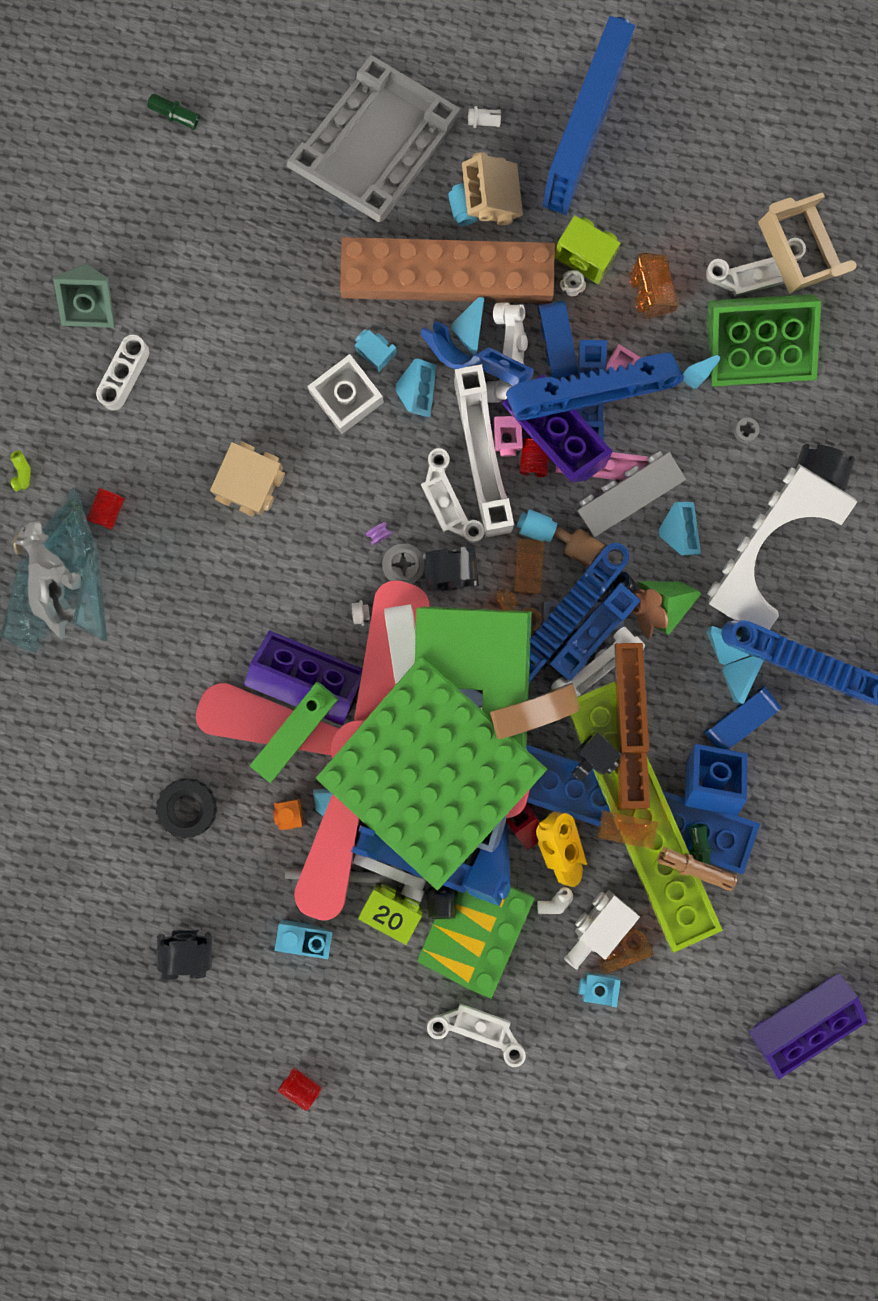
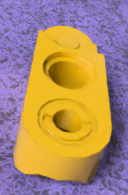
[536,811,587,887]

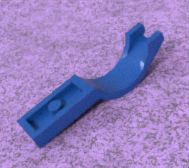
[420,321,534,386]
[351,825,473,893]

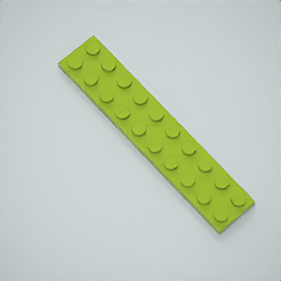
[569,681,723,953]

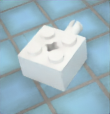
[564,890,640,970]

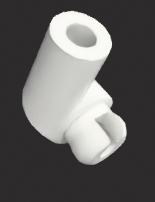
[537,887,573,914]

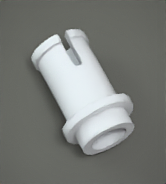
[468,106,501,128]

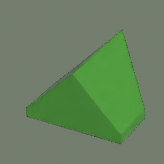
[638,581,701,636]

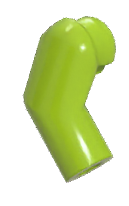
[9,450,31,491]

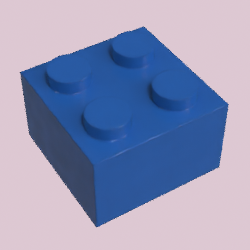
[684,744,748,816]

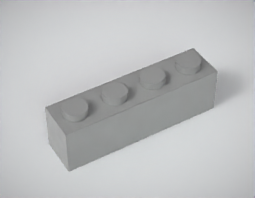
[576,450,686,537]

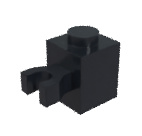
[570,731,622,782]

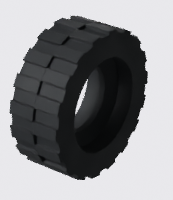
[156,779,218,839]

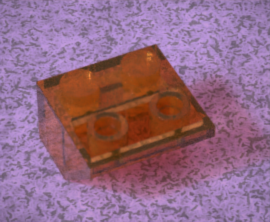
[629,253,678,319]

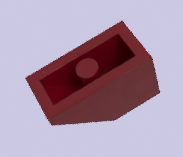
[506,804,540,851]

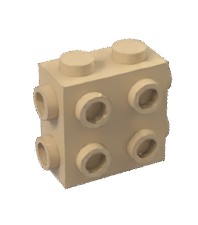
[462,152,523,225]
[210,441,285,517]

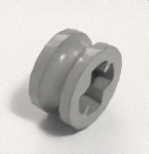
[734,417,760,443]

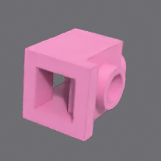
[492,416,523,457]

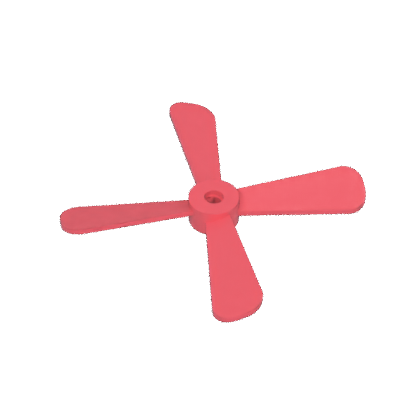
[196,580,530,920]

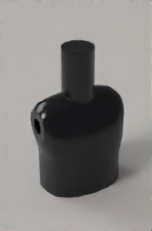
[427,885,458,919]

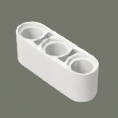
[96,335,149,410]
[384,604,416,684]

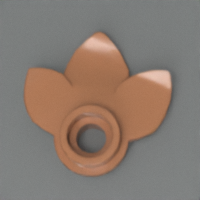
[631,589,668,639]

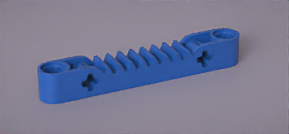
[506,352,684,421]
[529,543,629,683]
[721,620,878,706]

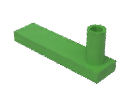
[250,682,339,783]

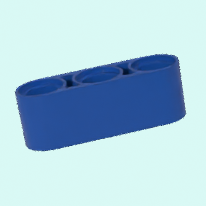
[538,300,578,379]
[704,686,782,750]

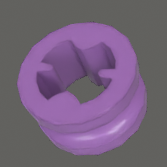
[366,522,392,546]

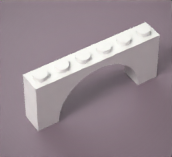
[454,364,514,538]
[707,464,857,630]

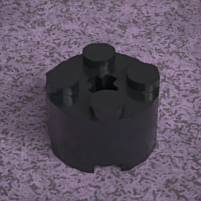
[795,444,855,491]
[423,547,479,591]
[157,930,212,980]

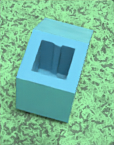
[274,920,333,959]

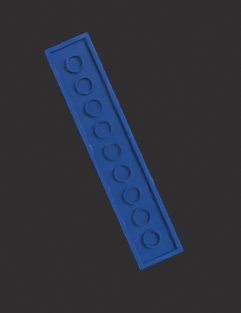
[526,745,760,874]

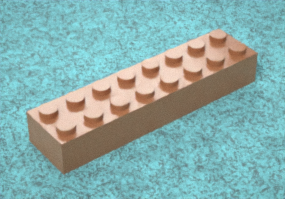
[340,237,555,304]

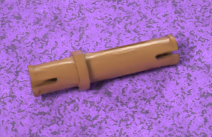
[657,847,737,891]

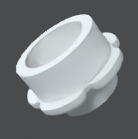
[560,270,586,296]
[352,600,370,626]

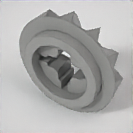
[382,544,424,584]

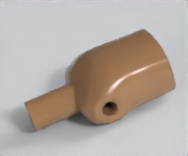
[554,527,605,568]

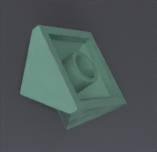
[53,264,114,328]

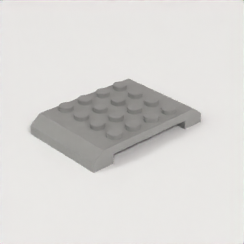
[287,55,460,222]

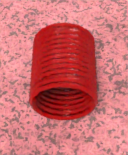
[519,438,549,477]
[86,488,125,530]
[278,1067,322,1111]

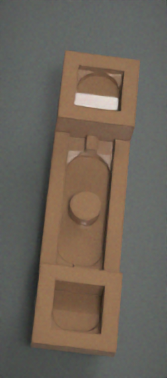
[490,683,580,739]

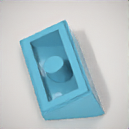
[682,355,720,389]

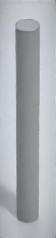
[285,868,392,884]

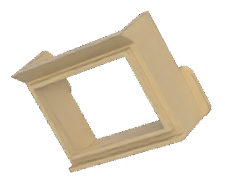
[758,192,856,294]

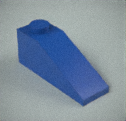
[464,823,510,906]

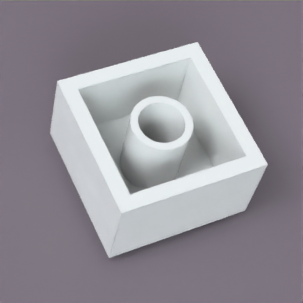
[307,354,384,434]

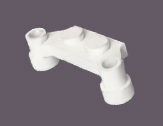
[706,238,806,297]
[486,302,528,403]
[421,448,484,543]
[551,627,645,697]
[352,853,426,902]
[427,1003,526,1067]

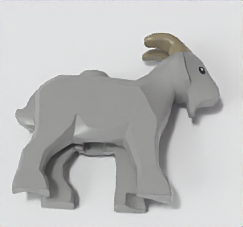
[13,521,83,639]

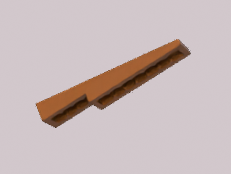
[615,643,650,810]

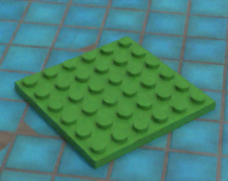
[316,656,547,890]

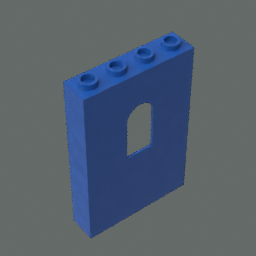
[542,16,636,216]

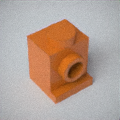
[273,798,305,830]

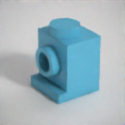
[355,329,397,372]
[578,971,621,1007]

